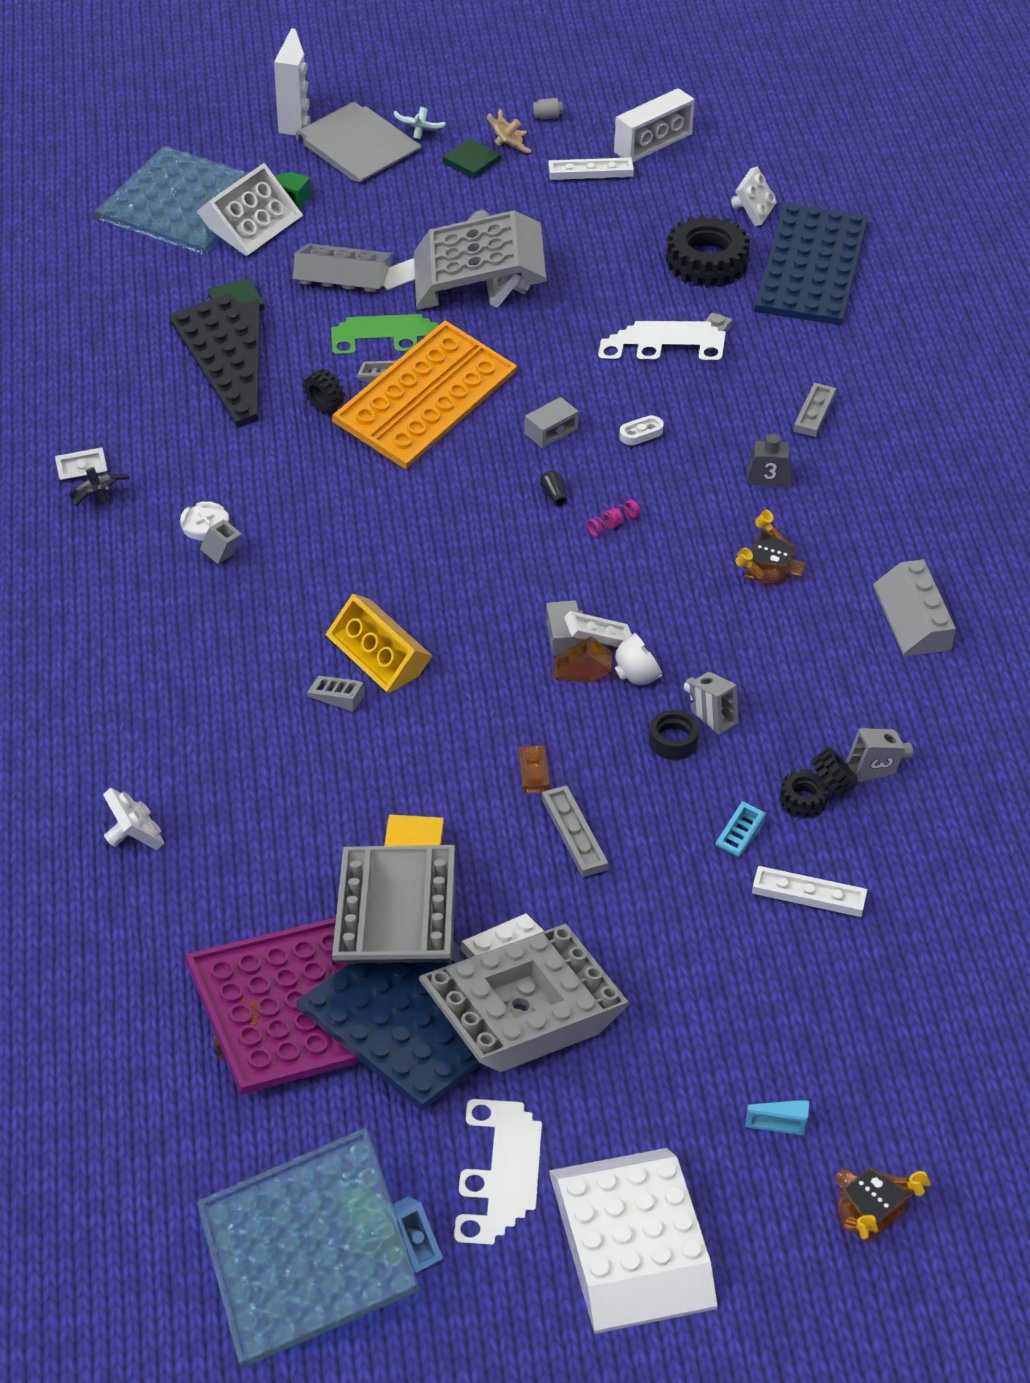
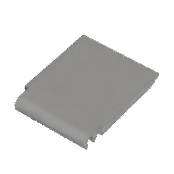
[295,102,422,182]

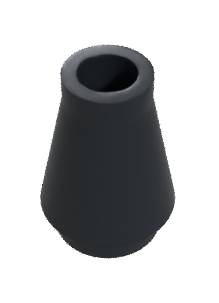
[540,470,567,506]

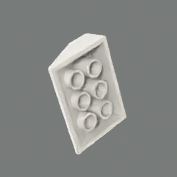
[274,29,310,135]
[197,163,303,256]

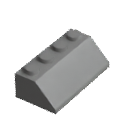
[873,559,956,657]

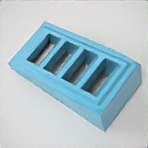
[715,801,766,858]
[745,1100,809,1136]

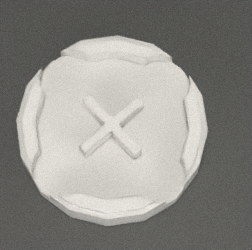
[180,502,229,541]

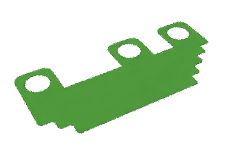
[331,314,438,354]

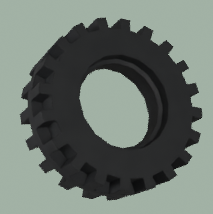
[666,215,750,288]

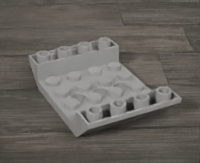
[414,210,547,310]

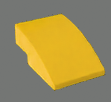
[385,815,444,846]

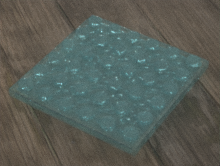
[95,146,249,255]
[197,1128,421,1368]

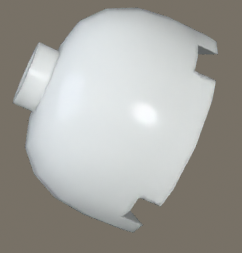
[614,633,662,686]

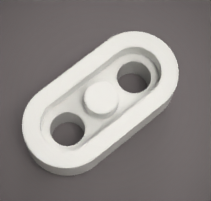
[619,416,664,445]

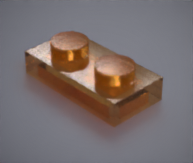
[518,745,550,793]

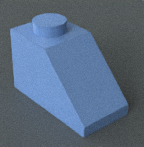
[383,1197,443,1273]

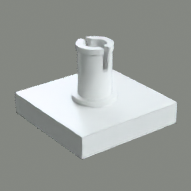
[486,272,529,308]

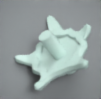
[394,107,446,140]

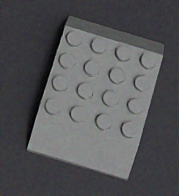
[332,845,455,964]

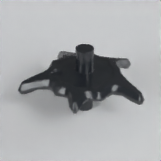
[69,467,129,506]

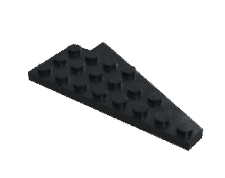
[169,293,261,428]

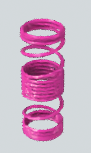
[588,499,641,537]

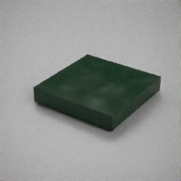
[443,138,501,178]
[208,279,265,311]

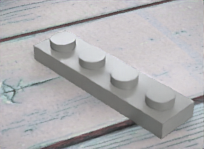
[542,785,608,877]

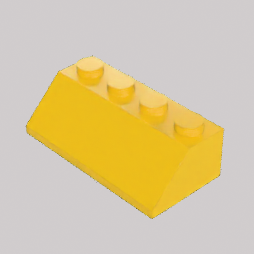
[325,594,432,693]

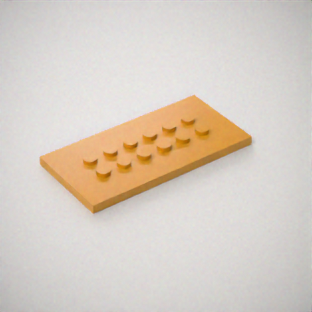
[332,320,517,470]

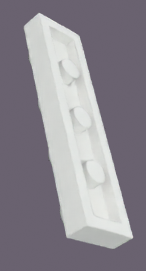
[548,157,634,180]
[752,866,867,917]

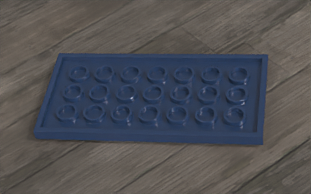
[754,203,868,326]

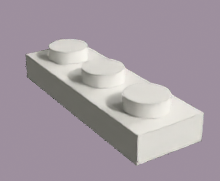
[564,611,632,647]
[460,914,544,958]

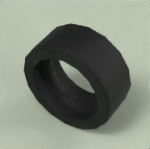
[649,710,699,760]

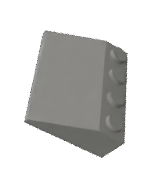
[293,243,393,292]

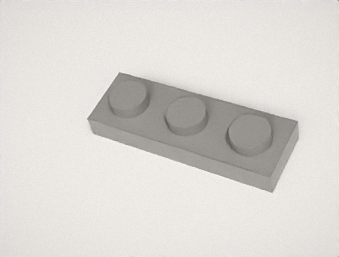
[793,383,836,437]

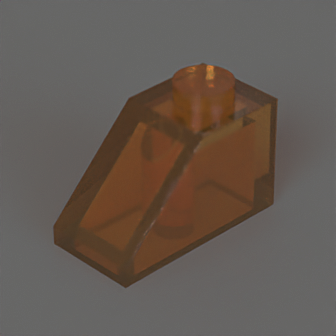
[552,636,612,682]

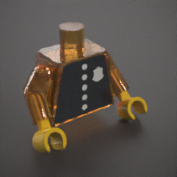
[736,510,807,585]
[834,1168,931,1244]

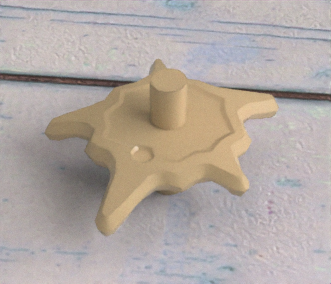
[487,110,531,154]

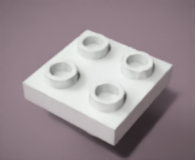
[731,166,777,226]
[103,788,165,850]

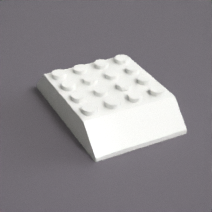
[549,1148,717,1334]

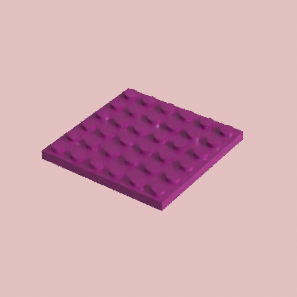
[185,917,362,1095]

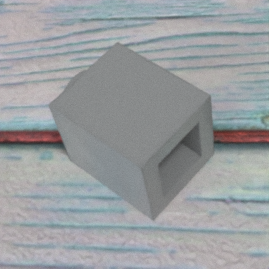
[200,519,242,564]

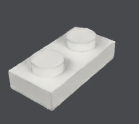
[55,448,107,480]

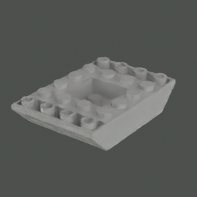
[419,924,629,1072]

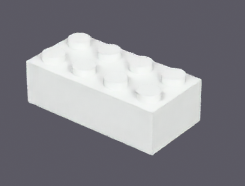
[614,88,695,162]

